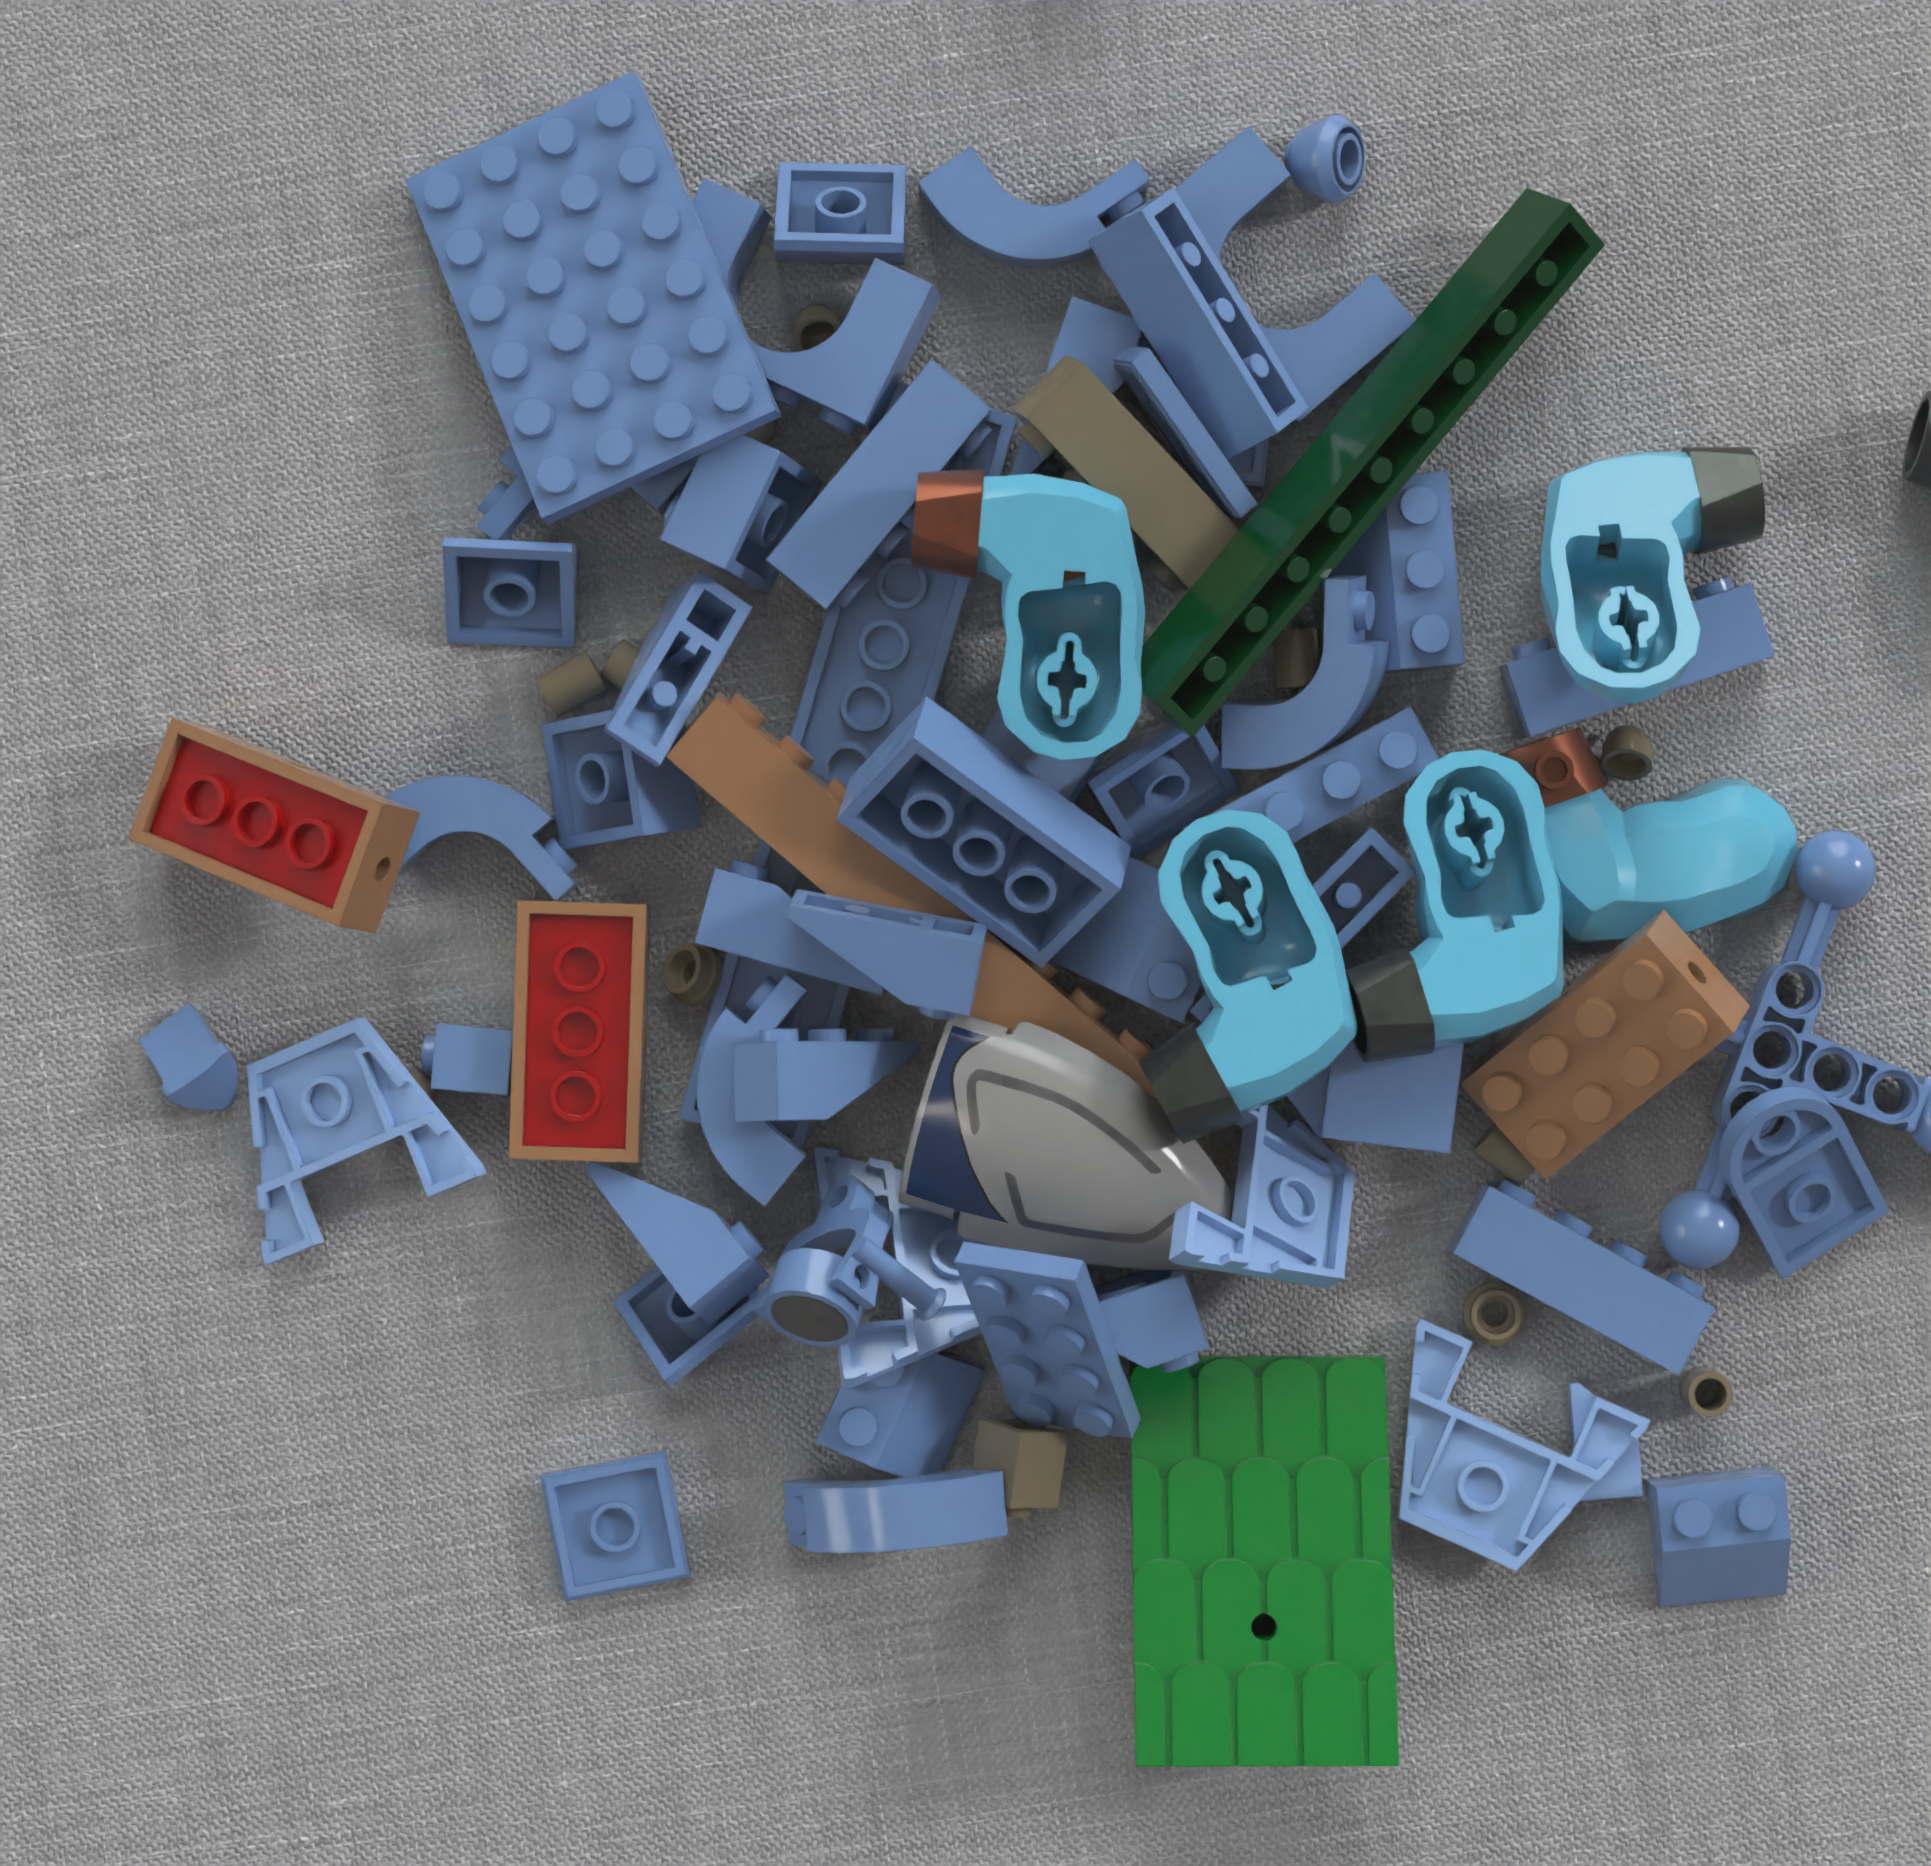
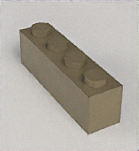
[1011,355,1239,593]

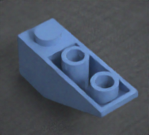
[733,1029,921,1122]

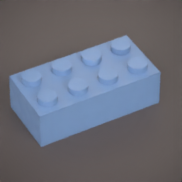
[836,696,1131,968]

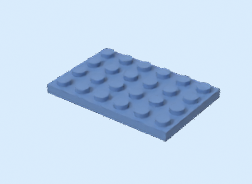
[405,70,782,524]

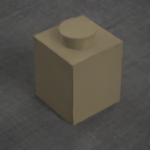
[972,1419,1068,1518]

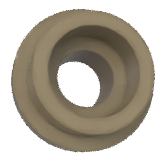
[663,942,723,1006]
[1462,1281,1527,1346]

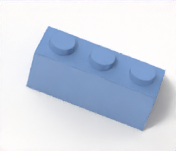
[1322,471,1465,674]

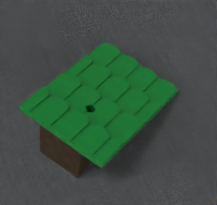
[1129,1355,1399,1767]

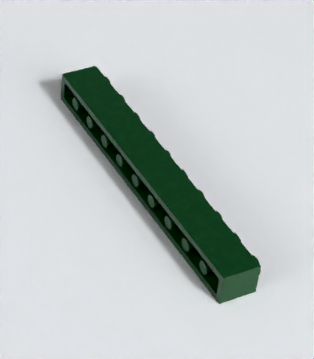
[1141,188,1605,738]

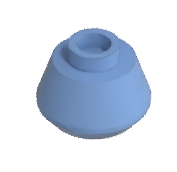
[1284,115,1365,203]

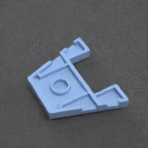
[247,1017,487,1265]
[1169,1104,1355,1289]
[812,1147,998,1389]
[1399,1317,1650,1571]

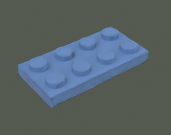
[954,1242,1141,1439]

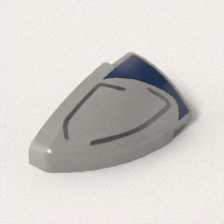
[899,1014,1234,1270]

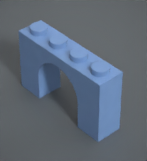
[1175,126,1415,428]
[692,178,941,436]

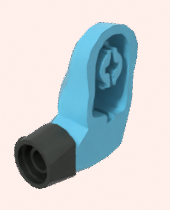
[1541,447,1765,704]
[1345,750,1564,1062]
[1138,810,1358,1144]

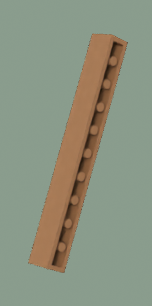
[666,691,1159,1102]

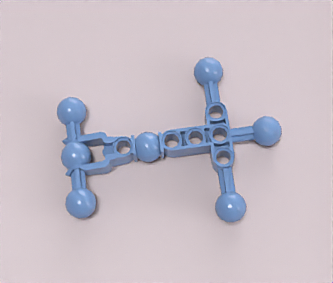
[1659,829,1931,1270]

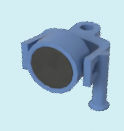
[752,1175,947,1348]

